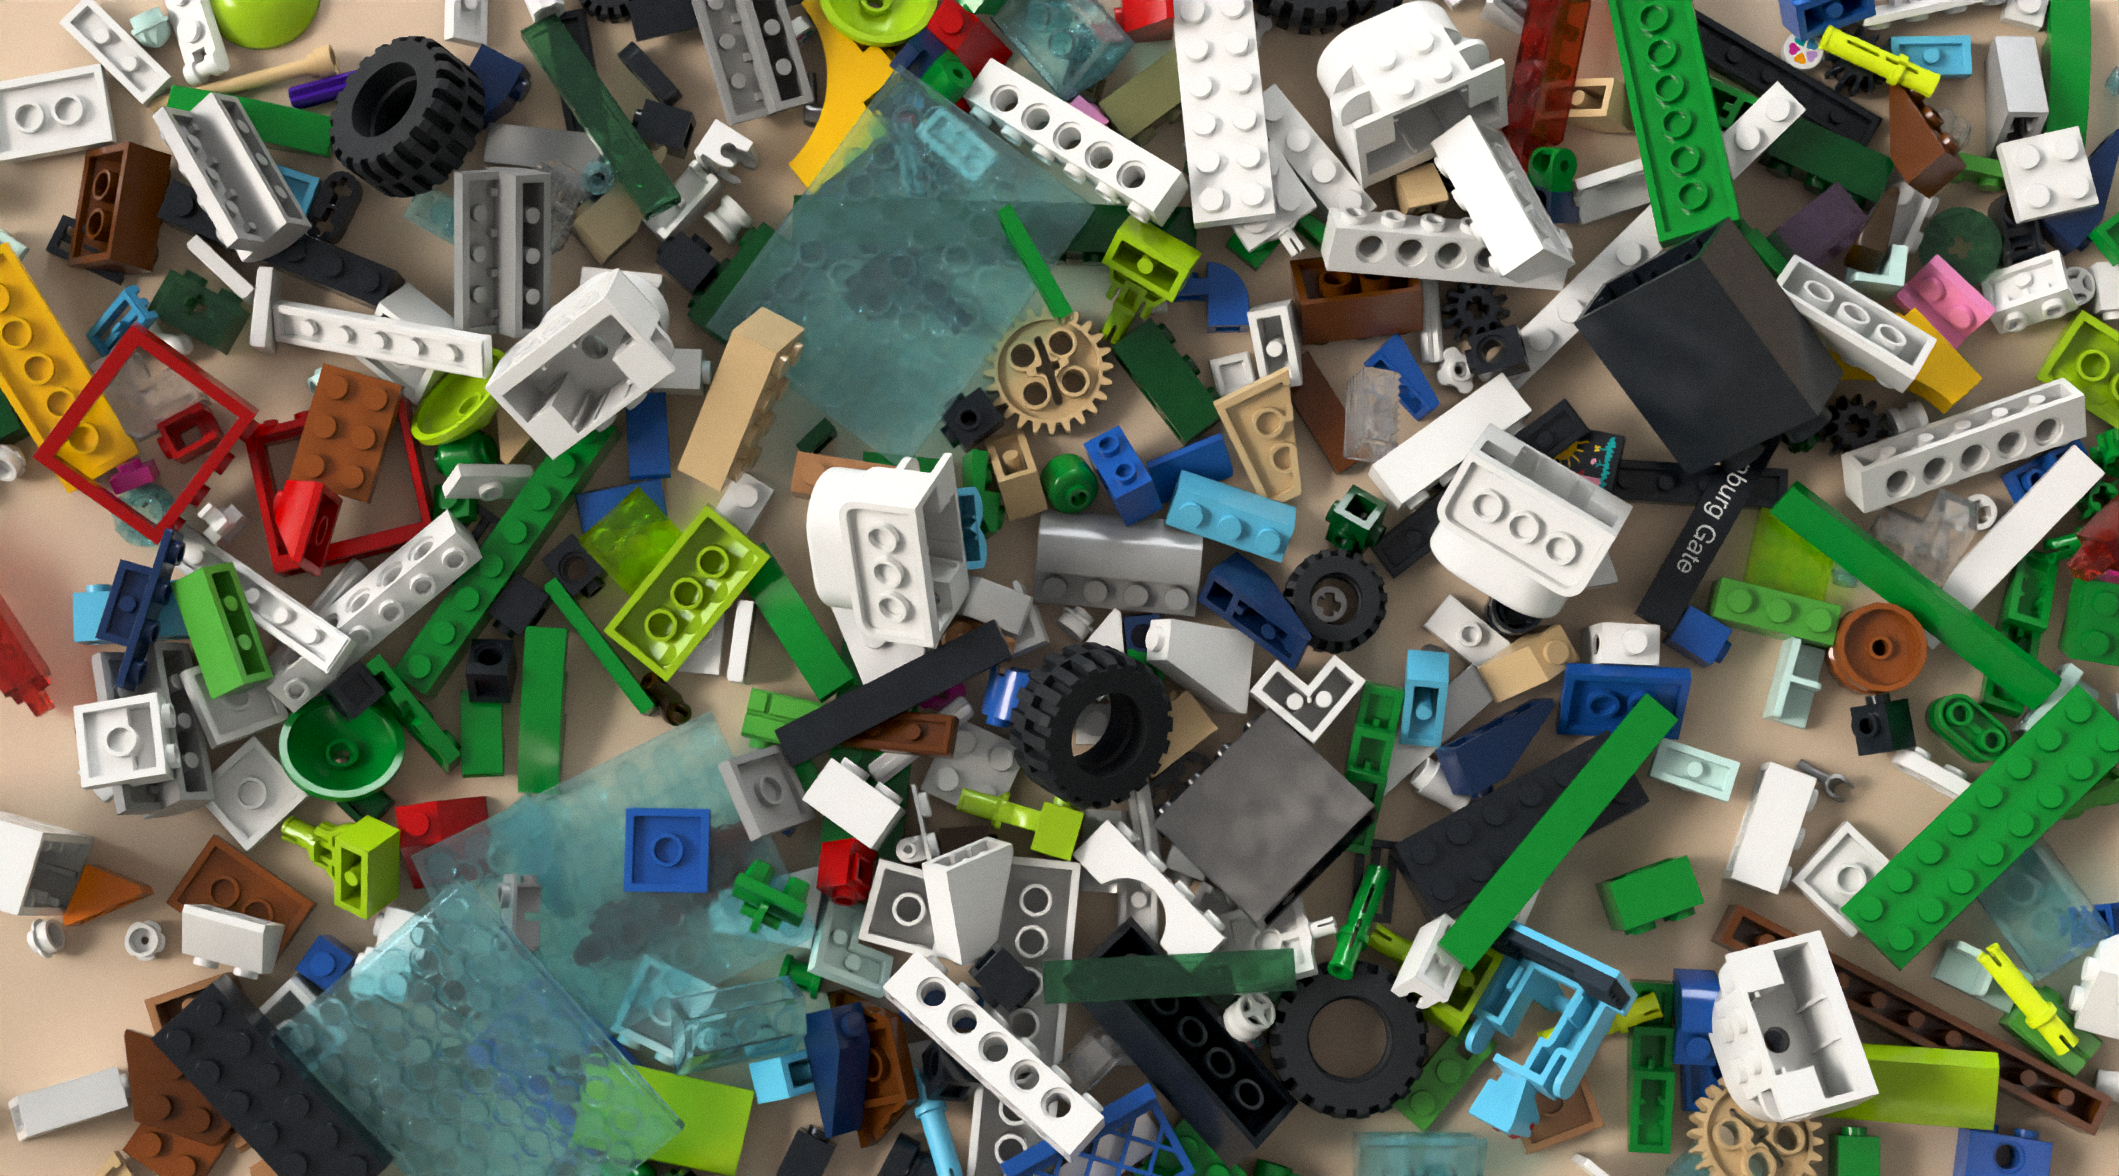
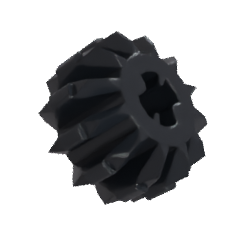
[1822,27,1890,97]
[1440,282,1510,346]
[1819,394,1889,457]

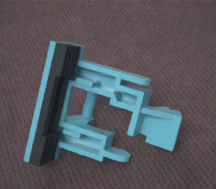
[1465,920,1638,1139]

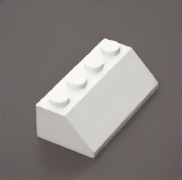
[1430,115,1576,284]
[1776,254,1937,394]

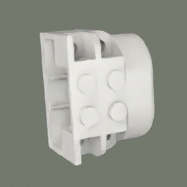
[1317,1,1508,189]
[485,268,675,460]
[1430,423,1633,618]
[806,453,970,648]
[1708,930,1879,1123]

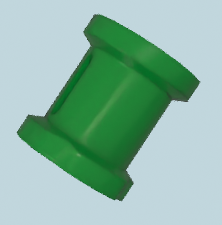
[777,954,824,1000]

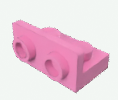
[1893,254,1997,350]

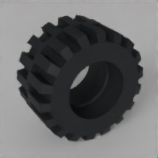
[1283,548,1388,654]

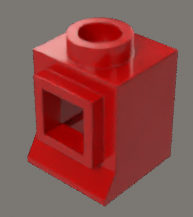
[156,402,224,465]
[816,838,878,906]

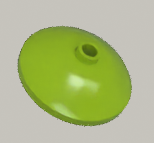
[209,0,321,50]
[819,0,938,47]
[411,348,505,445]

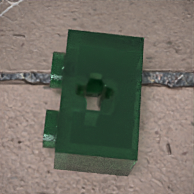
[147,269,251,355]

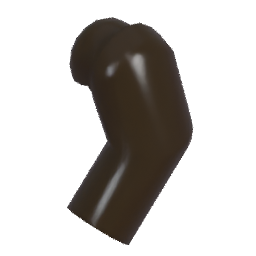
[640,672,692,726]

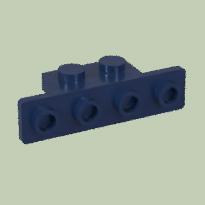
[95,528,186,692]

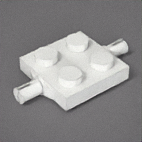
[1230,140,1317,258]
[1201,896,1338,996]

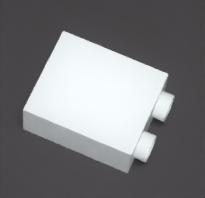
[0,810,94,916]

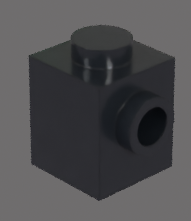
[655,231,720,296]
[940,387,1005,453]
[1850,693,1916,756]
[968,941,1039,1012]

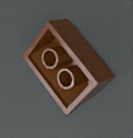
[67,141,172,275]
[1290,257,1423,345]

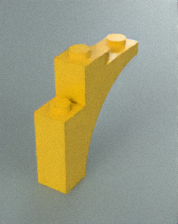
[788,0,905,196]
[1825,307,1983,415]

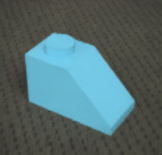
[1400,649,1449,747]
[749,1049,815,1104]

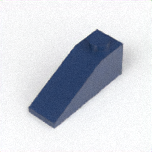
[469,44,531,134]
[2038,129,2119,256]
[1197,552,1312,670]
[1435,698,1555,799]
[799,1001,870,1138]

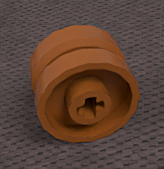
[1824,602,1927,696]

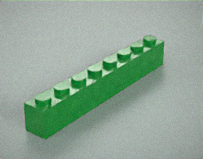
[393,424,622,698]

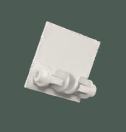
[896,784,940,864]

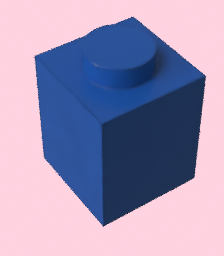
[1662,605,1732,668]
[295,935,359,993]

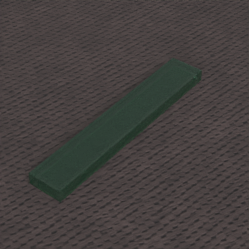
[520,13,681,221]
[1042,948,1297,1005]

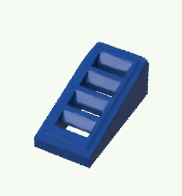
[1363,333,1440,422]

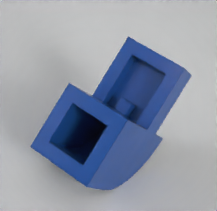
[1167,262,1249,333]
[1672,968,1721,1066]

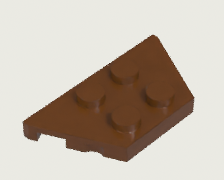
[827,989,919,1149]
[124,1029,233,1146]

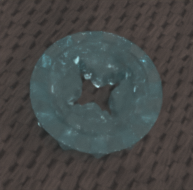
[111,483,175,547]

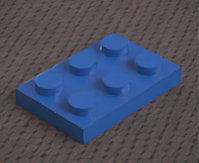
[1555,663,1692,740]

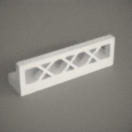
[1572,131,1725,227]

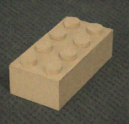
[677,307,805,492]

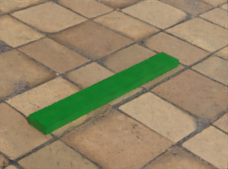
[1770,480,2062,711]
[1437,693,1679,971]

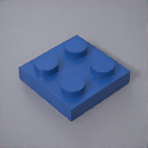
[623,807,711,893]

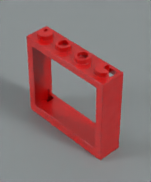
[32,321,260,545]
[246,395,434,578]

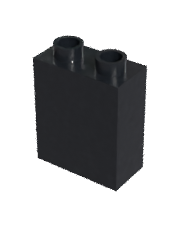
[1574,217,1844,476]

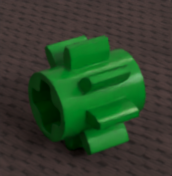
[2089,427,2119,478]
[2075,477,2119,526]

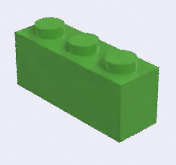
[171,562,274,700]
[1705,577,1842,649]

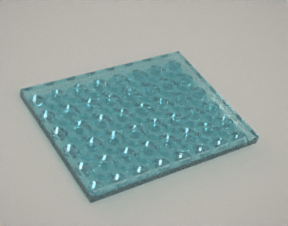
[706,64,1096,466]
[410,711,819,1083]
[276,875,685,1176]

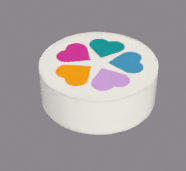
[791,16,816,49]
[1781,34,1824,73]

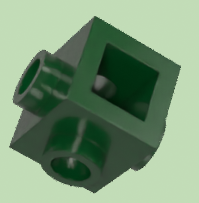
[1325,484,1388,556]

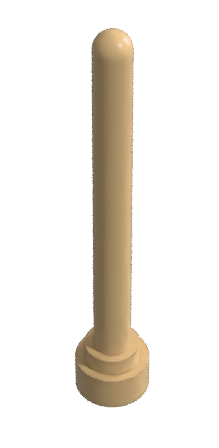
[149,44,340,113]

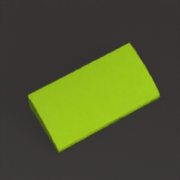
[2034,309,2119,429]
[603,503,771,682]
[1823,1043,1999,1130]
[571,1056,755,1176]

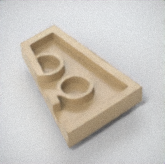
[1213,366,1302,503]

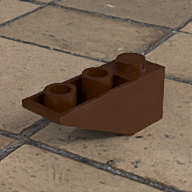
[1889,84,1967,199]

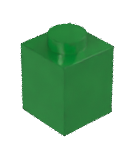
[1828,1126,1880,1176]

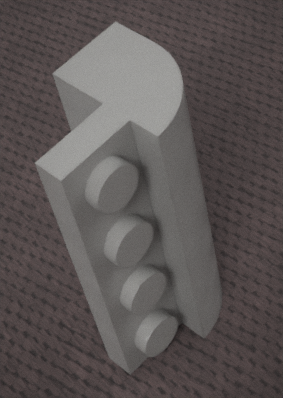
[691,0,814,126]
[152,92,312,262]
[454,167,551,338]
[1033,509,1203,617]
[91,642,216,819]

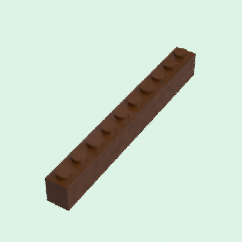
[1711,904,2113,1136]

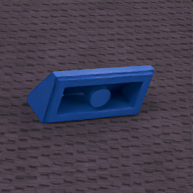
[1146,433,1233,504]

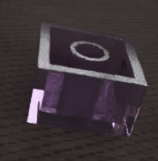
[1767,181,1869,269]

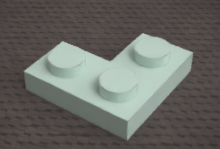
[807,895,894,999]

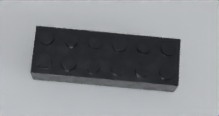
[1388,729,1650,923]
[1061,916,1299,1169]
[151,973,396,1176]

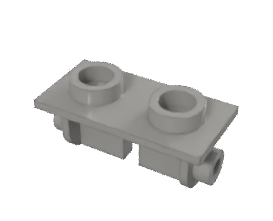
[495,874,542,959]

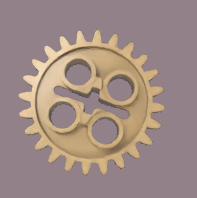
[983,305,1114,437]
[1687,1077,1824,1176]

